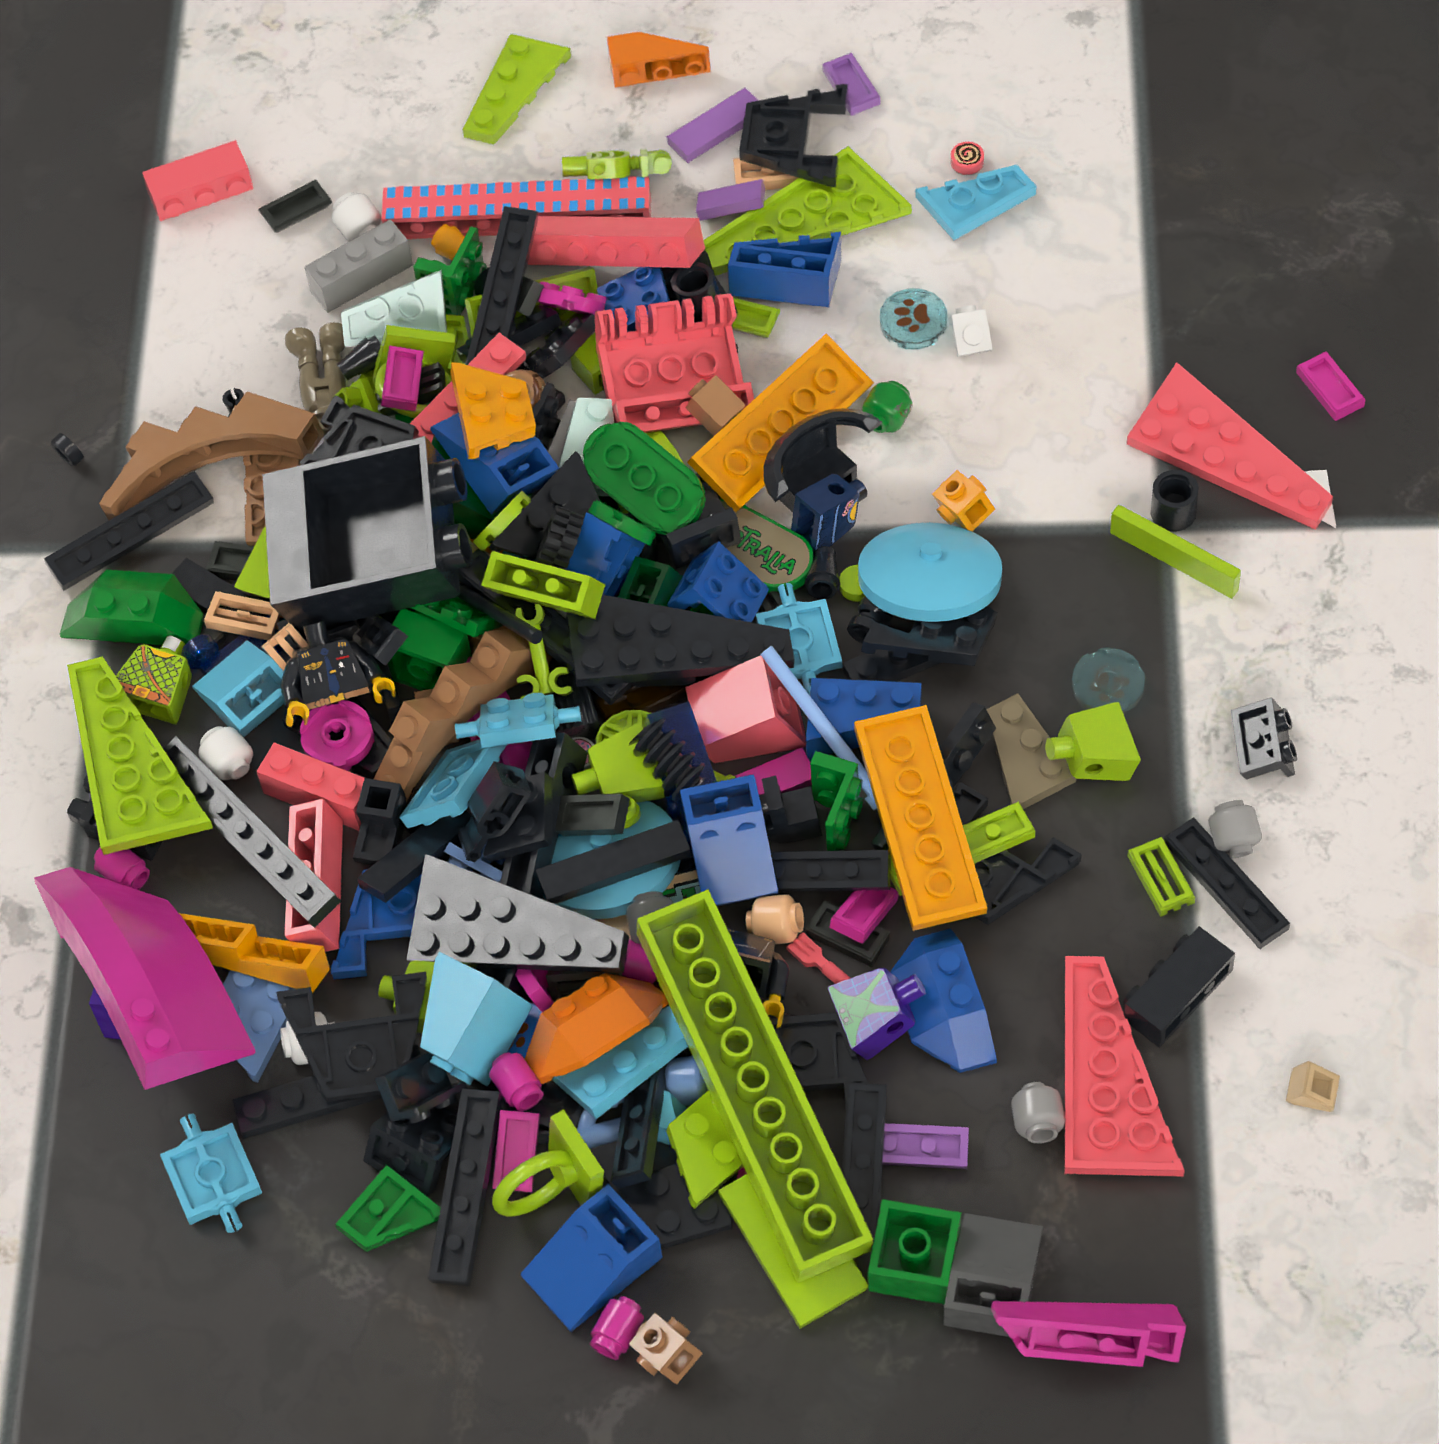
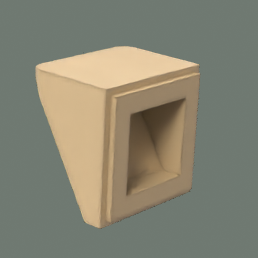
[1286,1061,1340,1112]

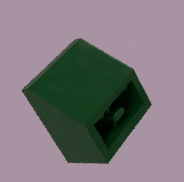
[618,556,691,611]

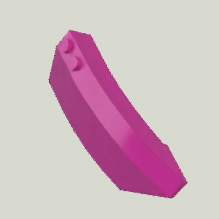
[34,867,255,1090]

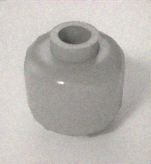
[1208,800,1262,858]
[1011,1082,1065,1143]

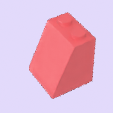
[685,655,806,763]

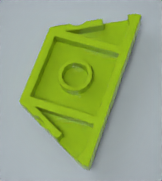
[666,1090,743,1209]

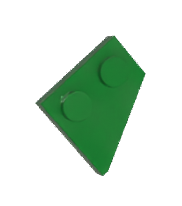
[336,1165,441,1252]

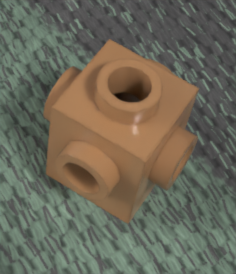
[629,1313,703,1384]

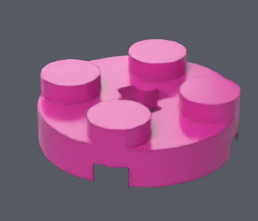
[537,282,607,316]
[300,700,375,771]

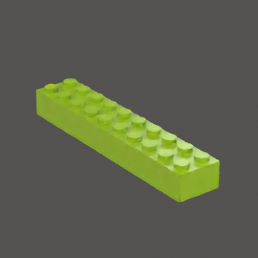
[636,889,873,1283]

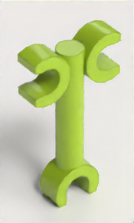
[515,604,573,699]

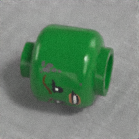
[861,381,913,433]

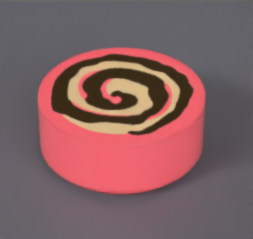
[951,142,984,175]

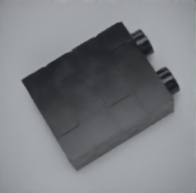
[262,436,473,632]

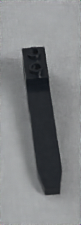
[482,733,588,994]

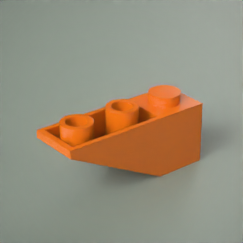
[607,32,711,88]

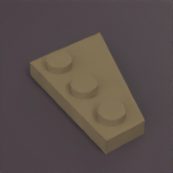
[987,693,1076,809]

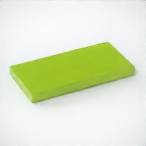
[718,1174,868,1329]

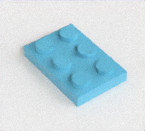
[400,739,507,828]

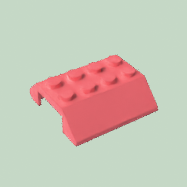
[595,293,754,433]

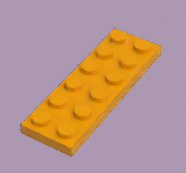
[687,333,874,513]
[854,705,987,931]

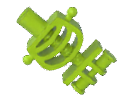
[562,149,672,179]

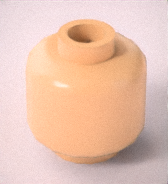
[746,894,804,944]

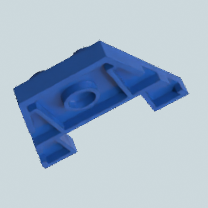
[331,869,422,980]

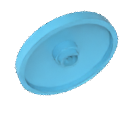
[858,523,1002,622]
[543,801,681,919]

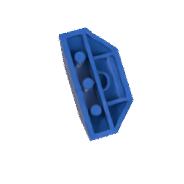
[890,928,997,1073]

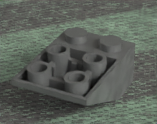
[944,1213,1043,1337]

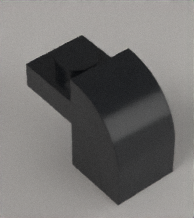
[759,775,823,843]
[353,778,406,865]

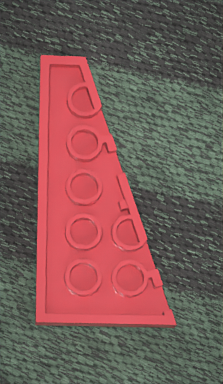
[1127,362,1333,530]
[1065,956,1184,1177]

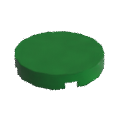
[588,500,656,546]

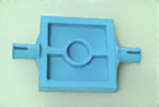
[756,583,842,695]
[455,693,582,748]
[160,1114,262,1233]

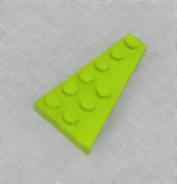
[704,146,912,276]

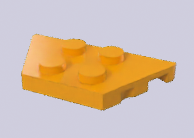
[450,362,536,459]

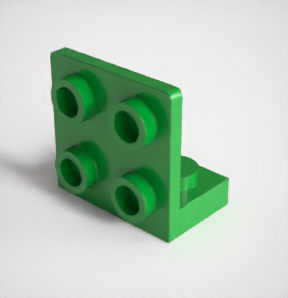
[413,226,487,316]
[810,751,864,851]

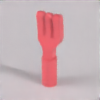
[786,932,851,984]

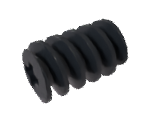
[629,717,706,802]

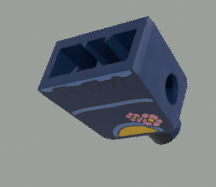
[791,474,868,558]

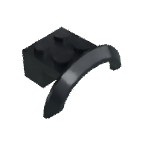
[763,408,882,512]

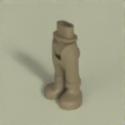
[285,322,346,437]

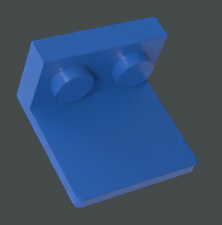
[597,267,670,332]
[667,542,769,622]

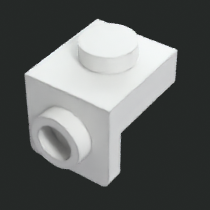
[948,305,993,357]

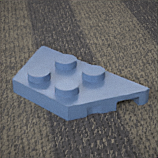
[223,970,295,1083]

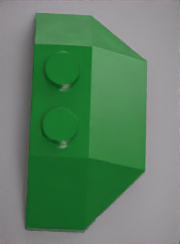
[60,569,204,647]

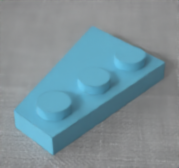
[915,165,1036,240]

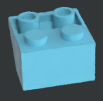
[192,640,284,737]

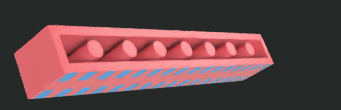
[382,176,651,239]

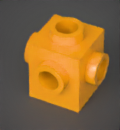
[932,470,995,532]

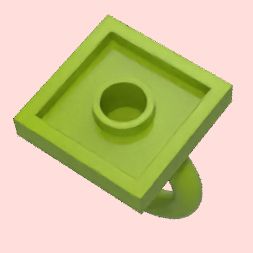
[372,325,455,418]
[492,1110,604,1217]

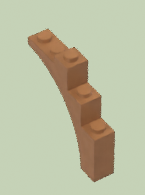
[99,391,325,520]
[374,628,553,802]

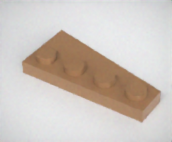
[243,454,302,546]

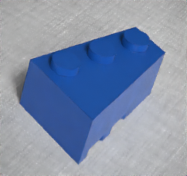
[806,678,922,762]

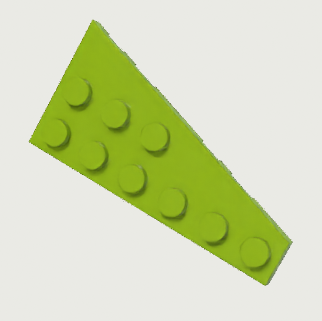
[67,656,213,855]

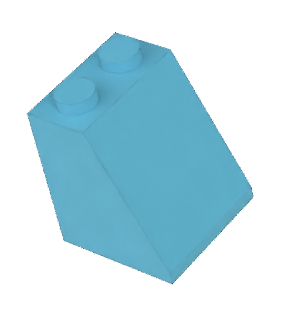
[420,952,533,1086]

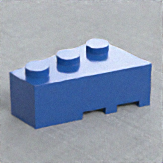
[728,232,841,307]
[566,512,645,597]

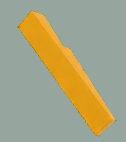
[179,913,330,994]

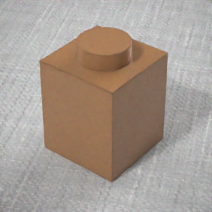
[686,375,745,436]

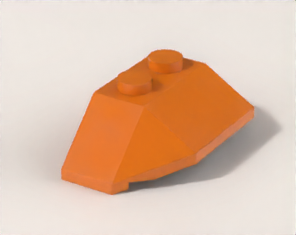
[525,973,668,1084]

